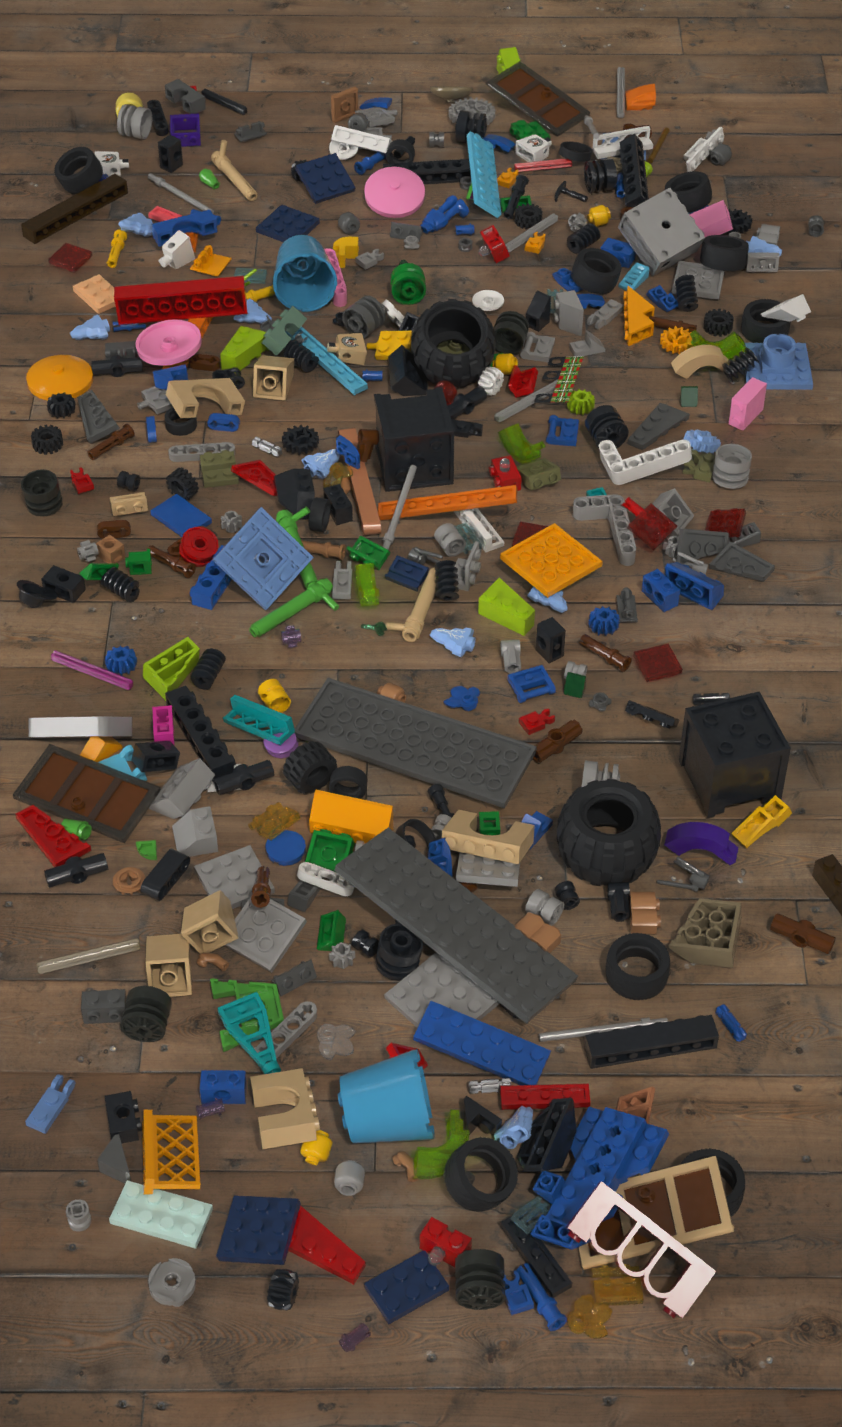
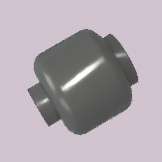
[348,112,368,132]
[710,143,732,166]
[338,212,360,235]

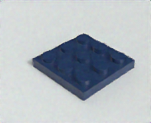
[295,153,356,204]
[256,204,320,242]
[216,1196,301,1265]

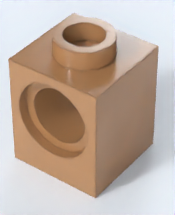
[96,535,125,563]

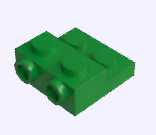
[510,120,550,140]
[305,829,355,873]

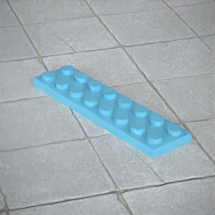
[467,131,501,218]

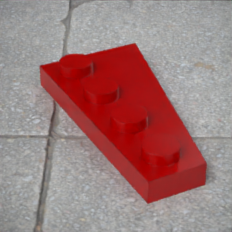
[16,805,91,867]
[288,1205,366,1285]

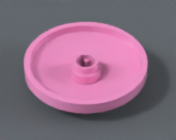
[364,167,425,218]
[136,320,202,366]

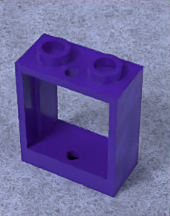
[170,114,201,147]

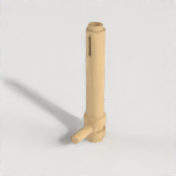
[211,140,257,201]
[386,567,436,642]

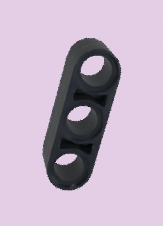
[140,848,190,901]

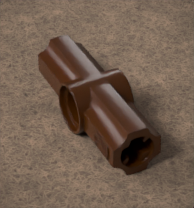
[533,719,583,763]
[770,913,836,954]

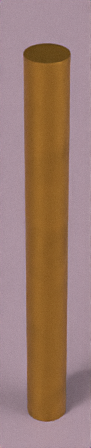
[647,128,670,163]

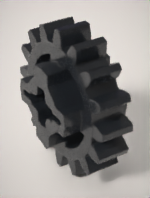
[728,209,753,234]
[282,425,319,455]

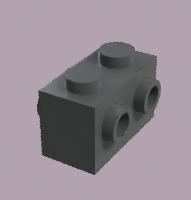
[81,989,127,1024]

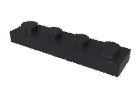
[501,1212,572,1298]

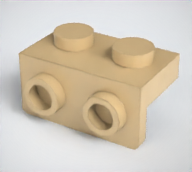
[110,492,148,516]

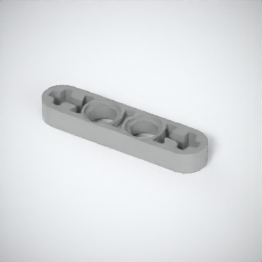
[168,442,235,462]
[255,1001,317,1064]

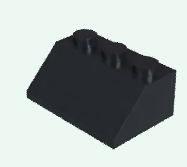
[388,345,428,396]

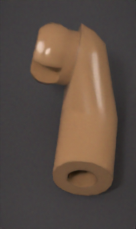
[337,476,351,495]
[197,952,229,971]
[393,1151,419,1182]

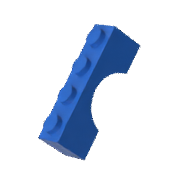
[152,210,217,247]

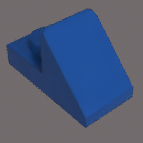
[153,365,188,390]
[522,811,553,850]

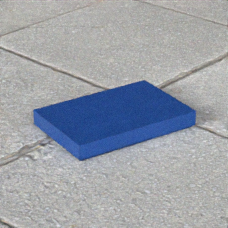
[150,494,212,537]

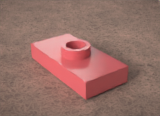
[148,206,182,222]

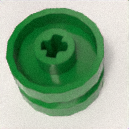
[390,263,426,305]

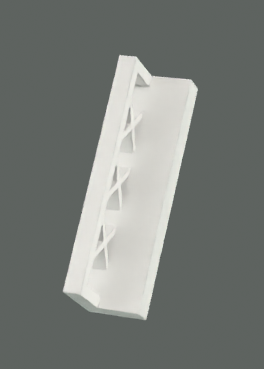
[331,125,393,154]
[593,126,653,159]
[453,508,504,553]

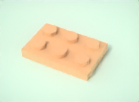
[73,274,115,314]

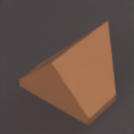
[616,1086,655,1124]

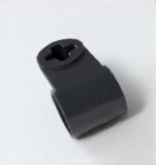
[212,368,245,389]

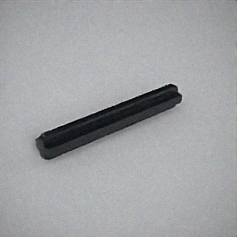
[201,89,248,115]

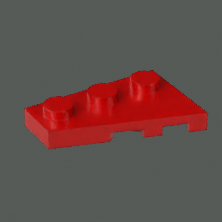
[231,460,277,496]

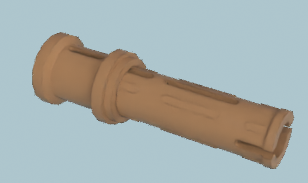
[301,540,346,560]

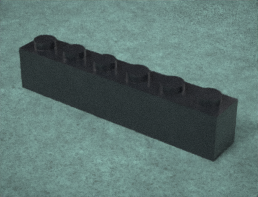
[584,1015,719,1069]

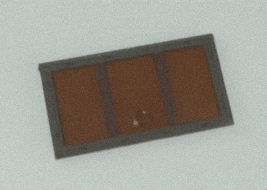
[486,61,590,137]
[13,744,161,843]

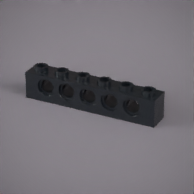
[619,134,649,207]
[383,159,471,184]
[165,685,236,782]

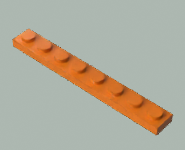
[378,485,517,520]

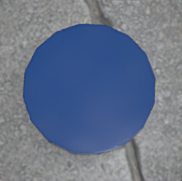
[266,830,306,866]

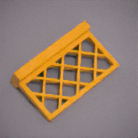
[142,1109,200,1194]

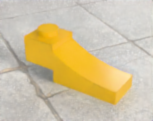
[731,795,792,849]

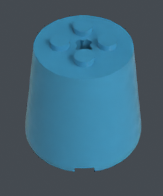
[273,235,337,312]
[338,1049,435,1143]

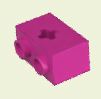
[152,705,175,746]

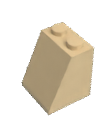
[253,355,294,400]
[181,890,239,954]
[146,934,192,997]

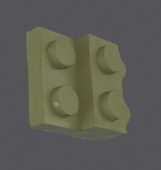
[200,450,239,488]
[516,458,561,490]

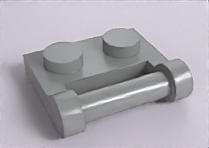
[520,332,555,363]

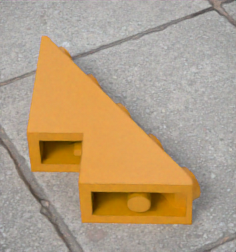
[623,286,655,346]

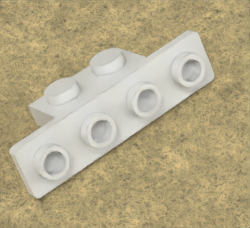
[683,127,724,172]

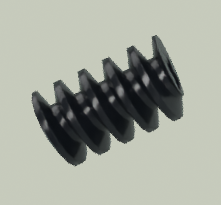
[567,224,601,254]
[675,275,698,312]
[284,339,319,372]
[723,347,759,383]
[435,560,459,601]
[100,567,140,603]
[190,648,226,690]

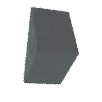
[97,1134,131,1184]

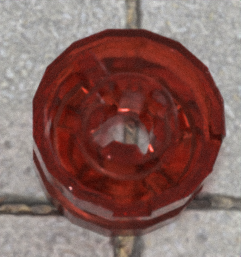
[434,381,457,405]

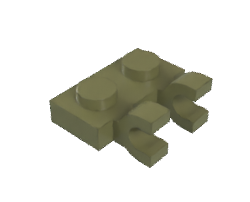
[683,448,715,483]

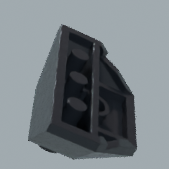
[274,468,315,519]
[517,1098,576,1172]

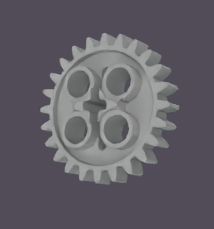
[449,97,495,125]

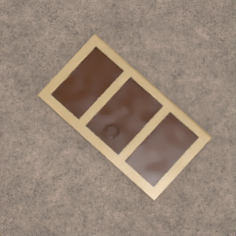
[579,1156,734,1270]

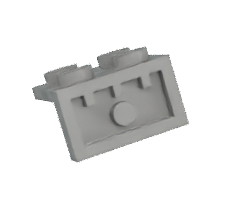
[745,253,780,273]
[454,541,481,591]

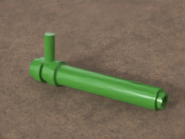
[276,506,318,588]
[249,578,339,637]

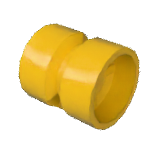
[258,679,291,713]

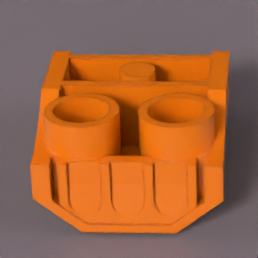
[625,84,656,110]

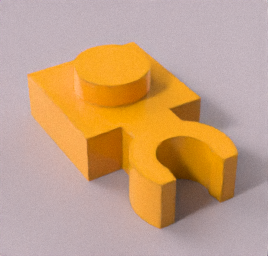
[497,168,518,188]
[525,232,546,254]

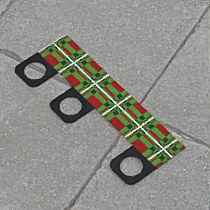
[535,356,584,403]

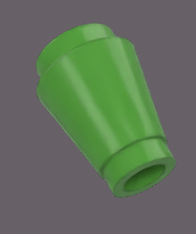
[199,169,220,190]
[61,819,92,840]

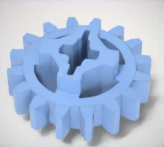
[683,429,721,454]

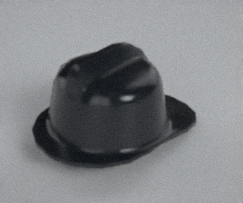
[17,580,57,608]

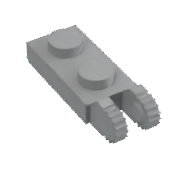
[586,299,624,329]
[332,561,352,599]

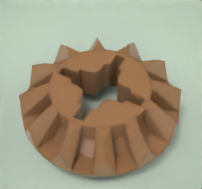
[113,867,145,896]

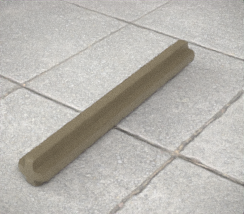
[36,938,140,974]

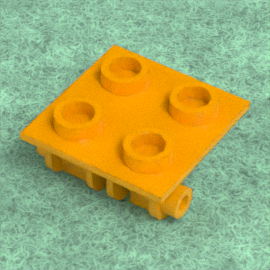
[190,245,232,277]

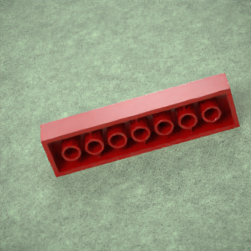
[114,276,248,325]

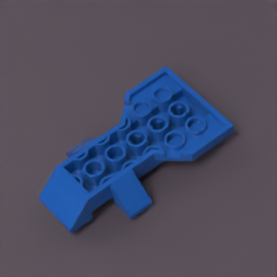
[531,1107,669,1250]

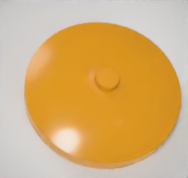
[26,355,93,401]

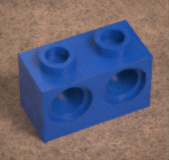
[642,569,680,612]

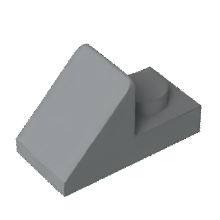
[569,330,605,356]

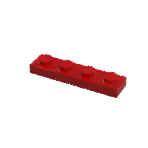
[500,1084,591,1110]

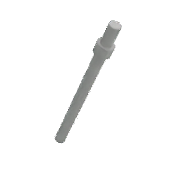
[584,115,599,139]
[148,173,214,214]
[382,465,417,550]
[539,1017,668,1042]

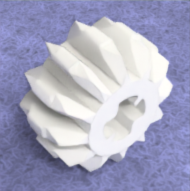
[478,367,504,396]

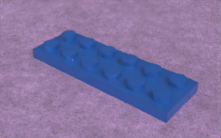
[413,1001,551,1085]

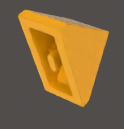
[80,736,123,766]

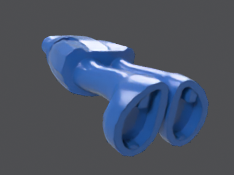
[420,195,469,234]

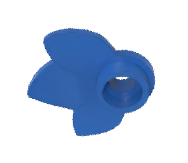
[443,686,480,711]

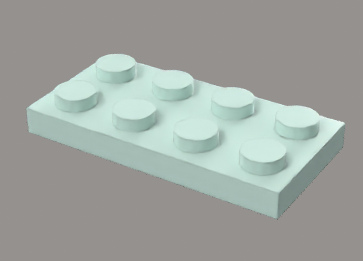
[109,1180,213,1249]

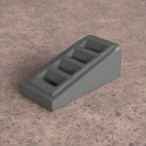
[728,522,761,547]
[287,878,325,912]

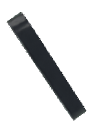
[147,100,169,136]

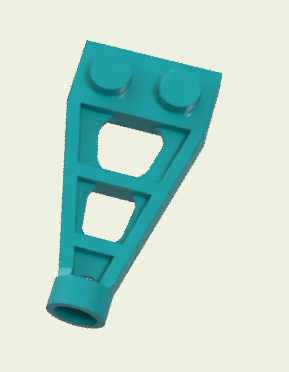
[217,992,281,1074]

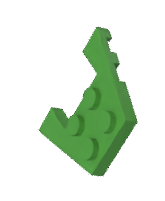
[210,978,284,1052]

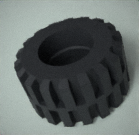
[283,741,337,794]

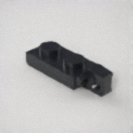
[451,419,483,438]
[625,700,680,729]

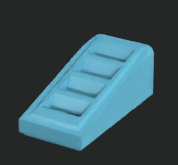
[619,262,649,290]

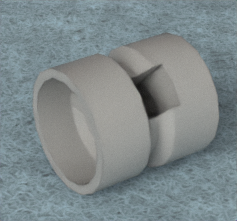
[434,523,466,557]
[525,889,564,926]

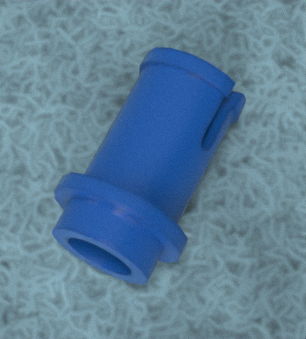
[456,223,475,236]
[362,369,382,382]

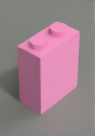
[689,200,733,237]
[729,377,767,431]

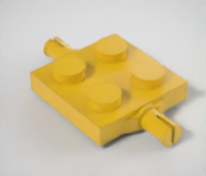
[367,331,412,360]

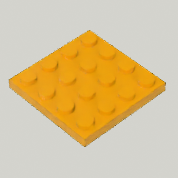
[500,523,603,598]

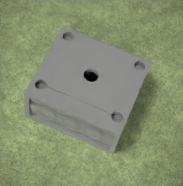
[618,188,705,277]

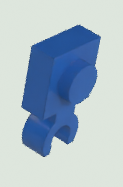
[503,1271,534,1315]

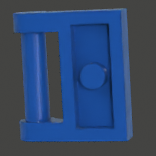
[546,415,579,446]
[508,665,556,703]

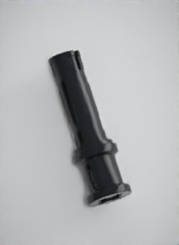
[504,175,529,219]

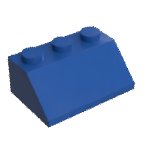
[665,562,724,610]

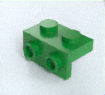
[346,535,390,570]

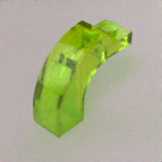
[690,330,746,359]
[498,423,546,464]
[354,563,380,607]
[413,1109,469,1179]

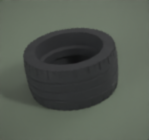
[54,147,103,194]
[665,171,712,212]
[700,235,749,271]
[571,248,622,294]
[741,299,791,343]
[606,933,670,1000]
[444,1137,518,1212]
[680,1148,745,1217]

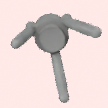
[672,552,708,575]

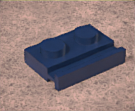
[385,555,429,592]

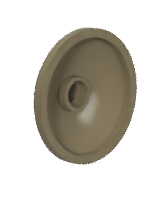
[430,86,473,102]

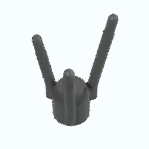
[408,547,443,577]
[657,857,710,892]

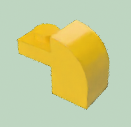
[333,237,359,268]

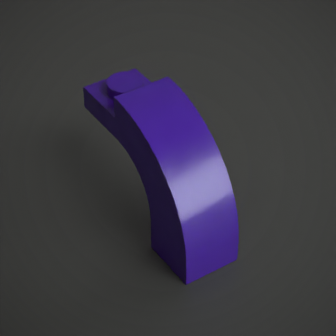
[664,822,739,865]

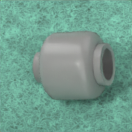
[334,1160,365,1196]

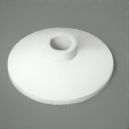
[329,141,358,160]
[472,290,504,311]

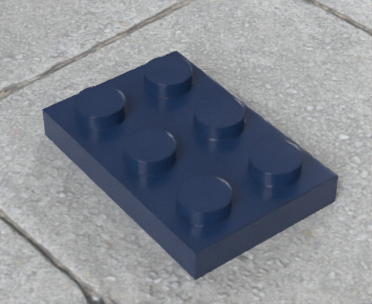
[364,1250,449,1325]

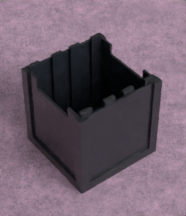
[374,387,454,492]
[679,691,791,818]

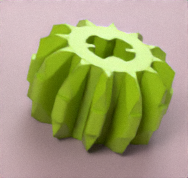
[567,389,595,416]

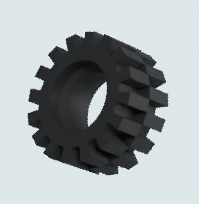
[515,203,543,230]
[704,309,734,337]
[31,424,63,455]
[166,467,199,501]

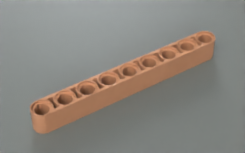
[338,428,381,536]

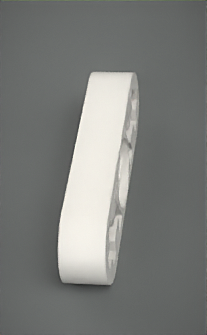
[297,862,354,896]

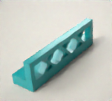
[223,695,295,745]

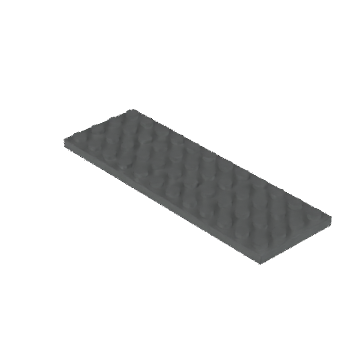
[295,678,537,809]
[334,827,578,1024]

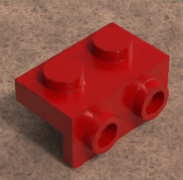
[508,365,538,398]

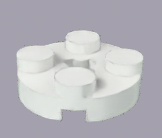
[381,299,404,328]

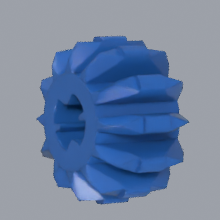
[588,606,620,636]
[105,645,137,676]

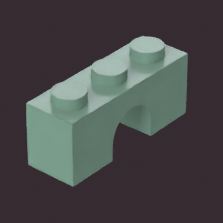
[262,306,307,356]

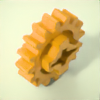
[660,326,695,354]

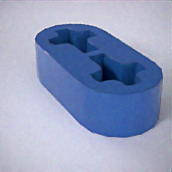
[207,413,240,432]
[146,416,157,443]

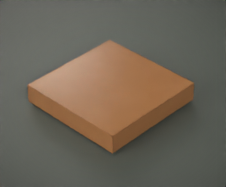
[331,87,358,123]

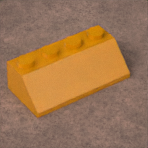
[309,790,393,844]

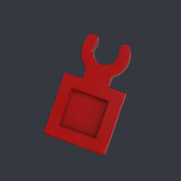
[70,467,94,494]
[519,708,555,735]

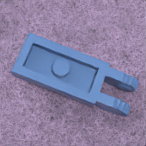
[25,1074,75,1134]

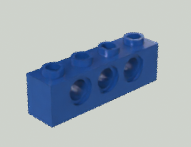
[190,545,232,610]

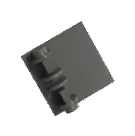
[105,341,139,360]

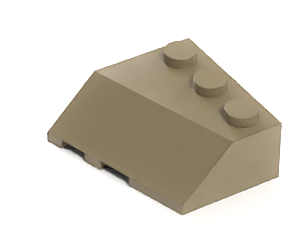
[669,898,742,968]

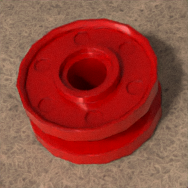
[179,527,219,567]

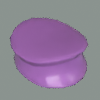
[264,733,298,758]

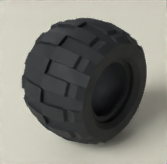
[411,299,496,388]
[556,779,661,886]

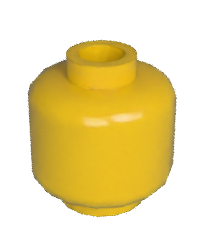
[587,205,611,227]
[492,353,518,375]
[300,1130,333,1165]

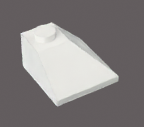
[761,294,811,322]

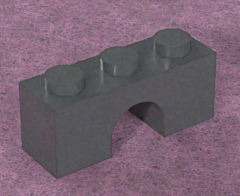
[165,79,206,114]

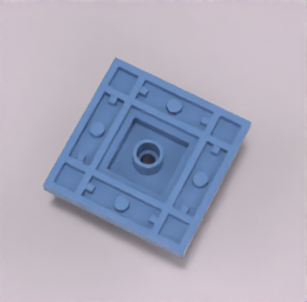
[740,334,813,390]
[212,507,314,610]

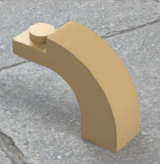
[671,345,729,379]

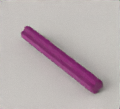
[51,650,134,690]

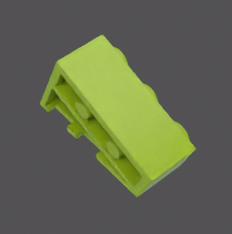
[220,326,269,373]
[478,578,535,636]
[143,637,200,701]

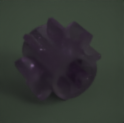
[281,625,302,648]

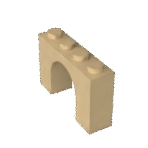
[166,378,245,418]
[442,809,535,864]
[250,1068,320,1149]

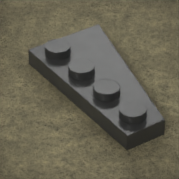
[77,390,120,444]
[628,402,690,450]

